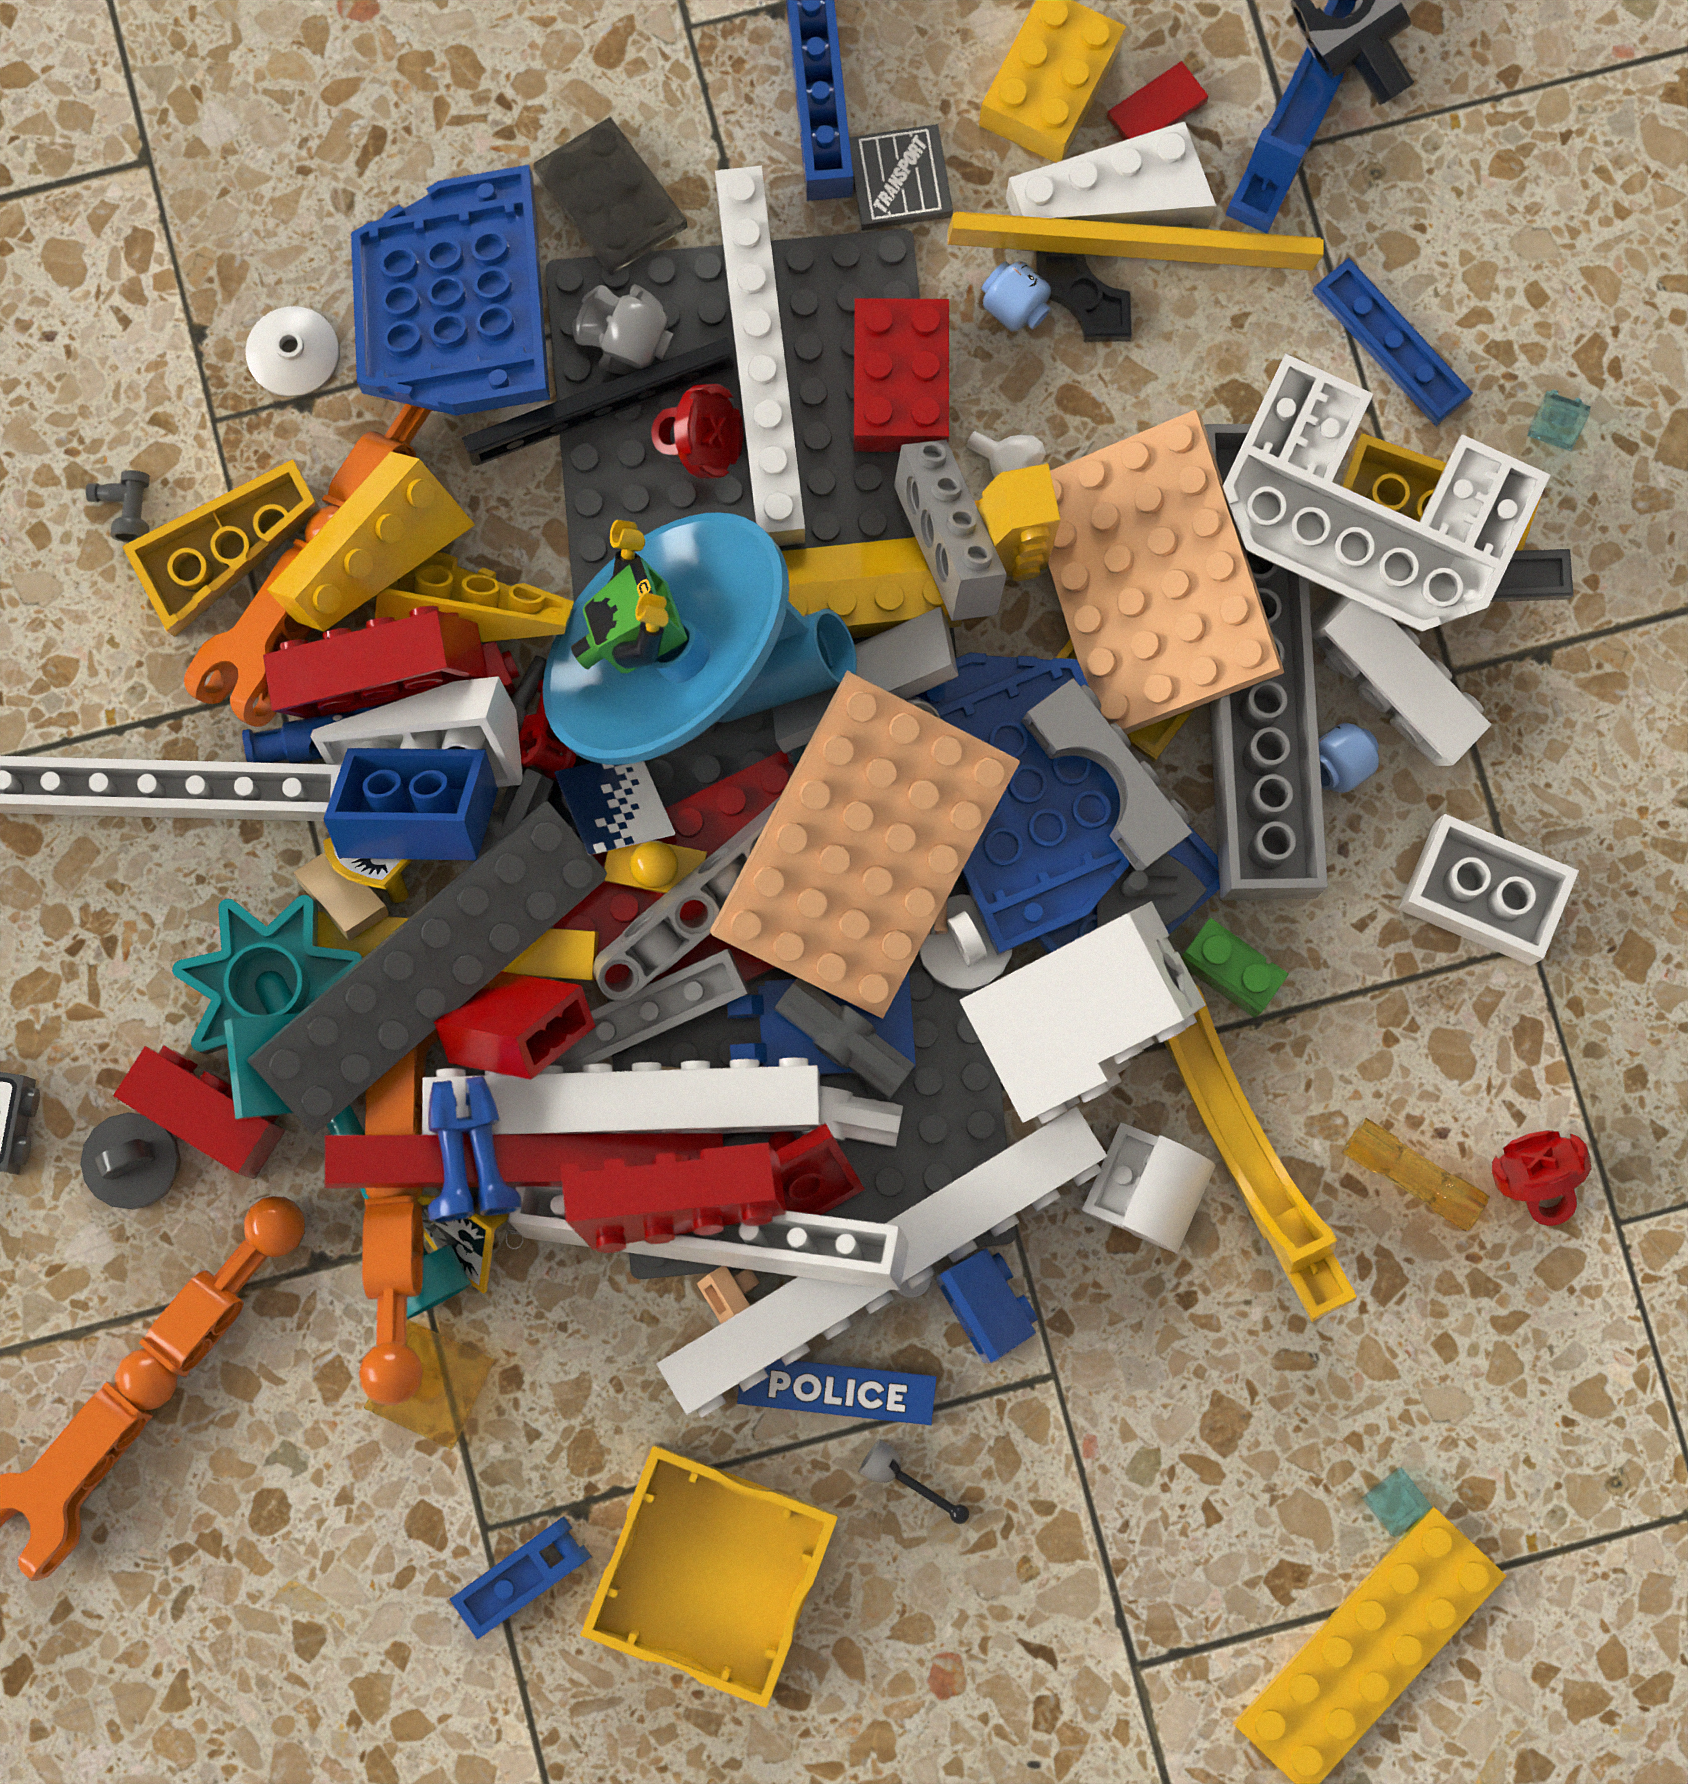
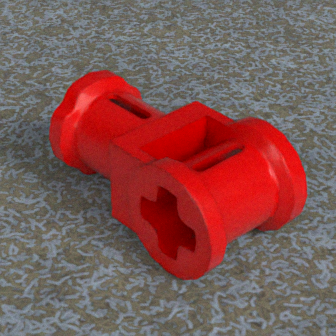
[519,679,576,781]

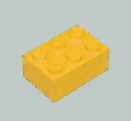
[979,0,1126,163]

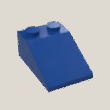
[934,1248,1038,1363]

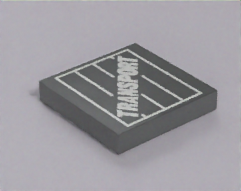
[849,124,953,230]

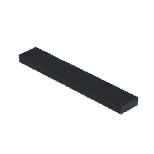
[462,337,735,466]

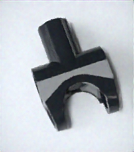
[1291,0,1414,106]

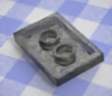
[533,117,688,276]

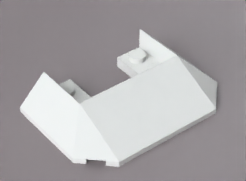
[1223,353,1551,632]

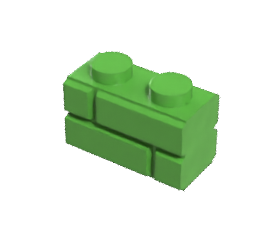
[1181,918,1289,1018]

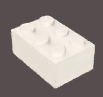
[1398,814,1579,966]

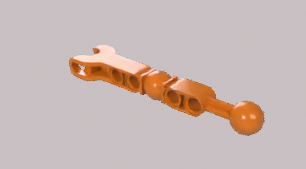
[184,404,434,727]
[359,1029,440,1406]
[0,1196,305,1581]

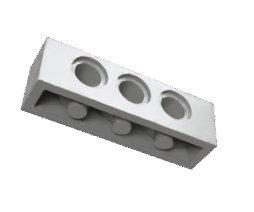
[894,440,1007,621]

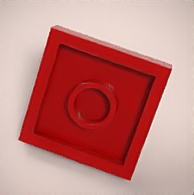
[768,1123,865,1215]

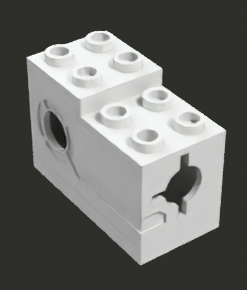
[959,901,1206,1124]

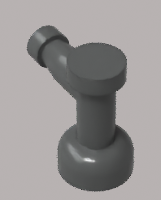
[86,470,150,543]

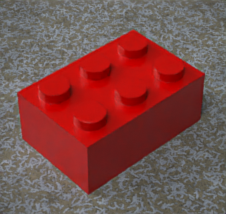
[854,298,949,452]
[113,1045,286,1179]

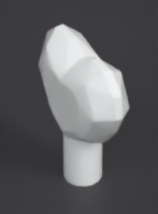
[966,431,1046,477]

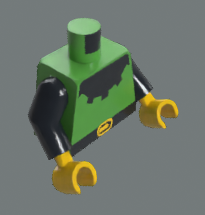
[571,520,688,673]

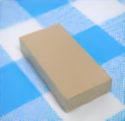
[294,852,389,941]

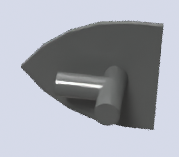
[1097,853,1207,929]

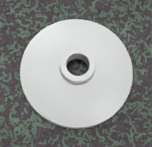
[246,306,339,397]

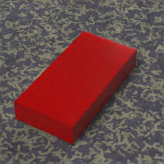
[1106,61,1209,141]

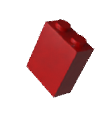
[434,971,596,1080]

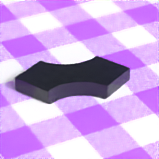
[1035,251,1132,342]

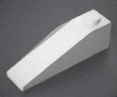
[310,676,523,787]

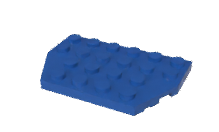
[351,164,550,416]
[915,652,1130,955]

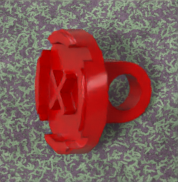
[651,384,743,479]
[1492,1130,1591,1226]

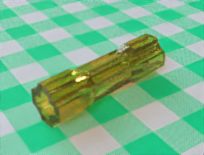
[1342,1118,1490,1231]

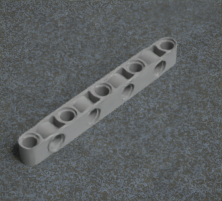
[593,696,940,1000]

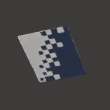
[554,761,675,855]

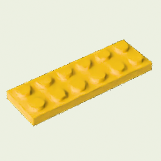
[1232,1506,1507,1784]

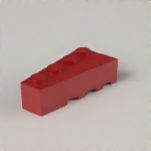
[560,1142,786,1253]

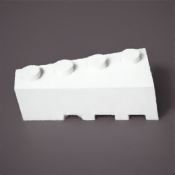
[1006,121,1216,227]
[1311,593,1491,766]

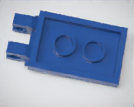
[727,972,916,1076]

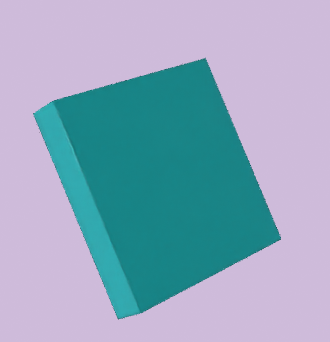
[224,1013,299,1119]

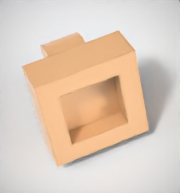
[697,1266,760,1324]

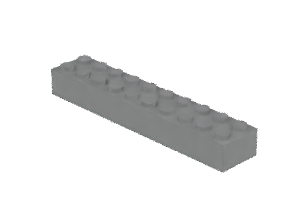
[1205,424,1328,900]

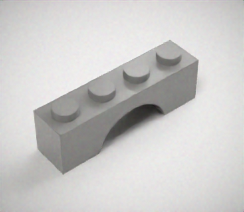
[1021,678,1192,871]

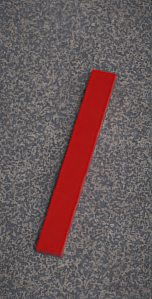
[325,1133,723,1189]

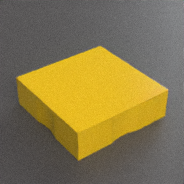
[580,1444,838,1708]

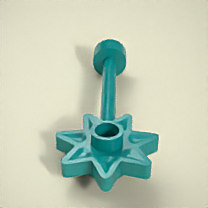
[172,895,471,1320]

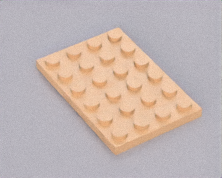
[1048,409,1285,734]
[710,670,1020,1019]

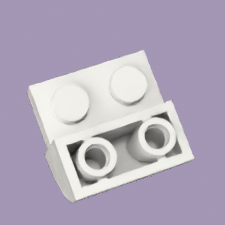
[1082,1122,1216,1254]

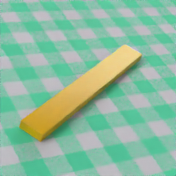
[947,211,1324,271]

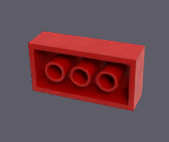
[263,606,487,719]

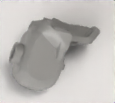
[572,284,674,375]

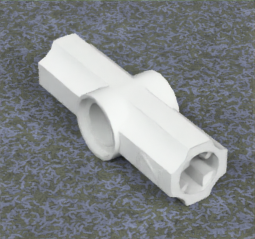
[802,1086,903,1147]

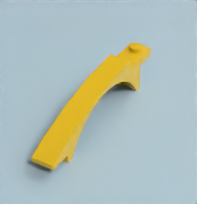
[1164,950,1357,1322]

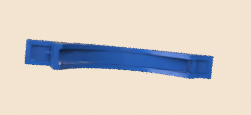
[1225,0,1356,234]

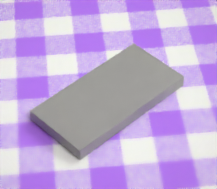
[772,607,959,753]

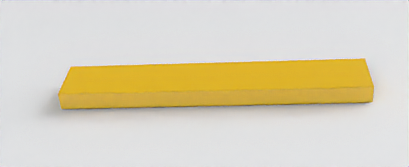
[317,911,599,980]

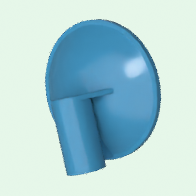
[543,512,857,765]

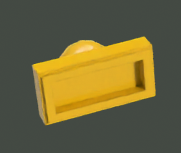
[604,841,707,894]

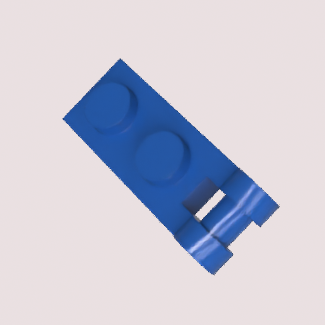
[449,1516,592,1640]

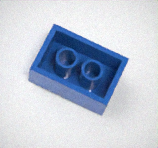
[323,748,498,860]

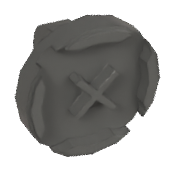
[80,1112,181,1210]

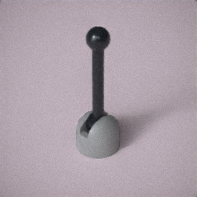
[859,1439,969,1524]

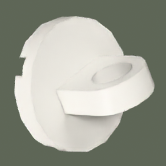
[919,894,1012,991]

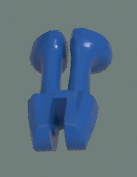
[428,1076,522,1223]

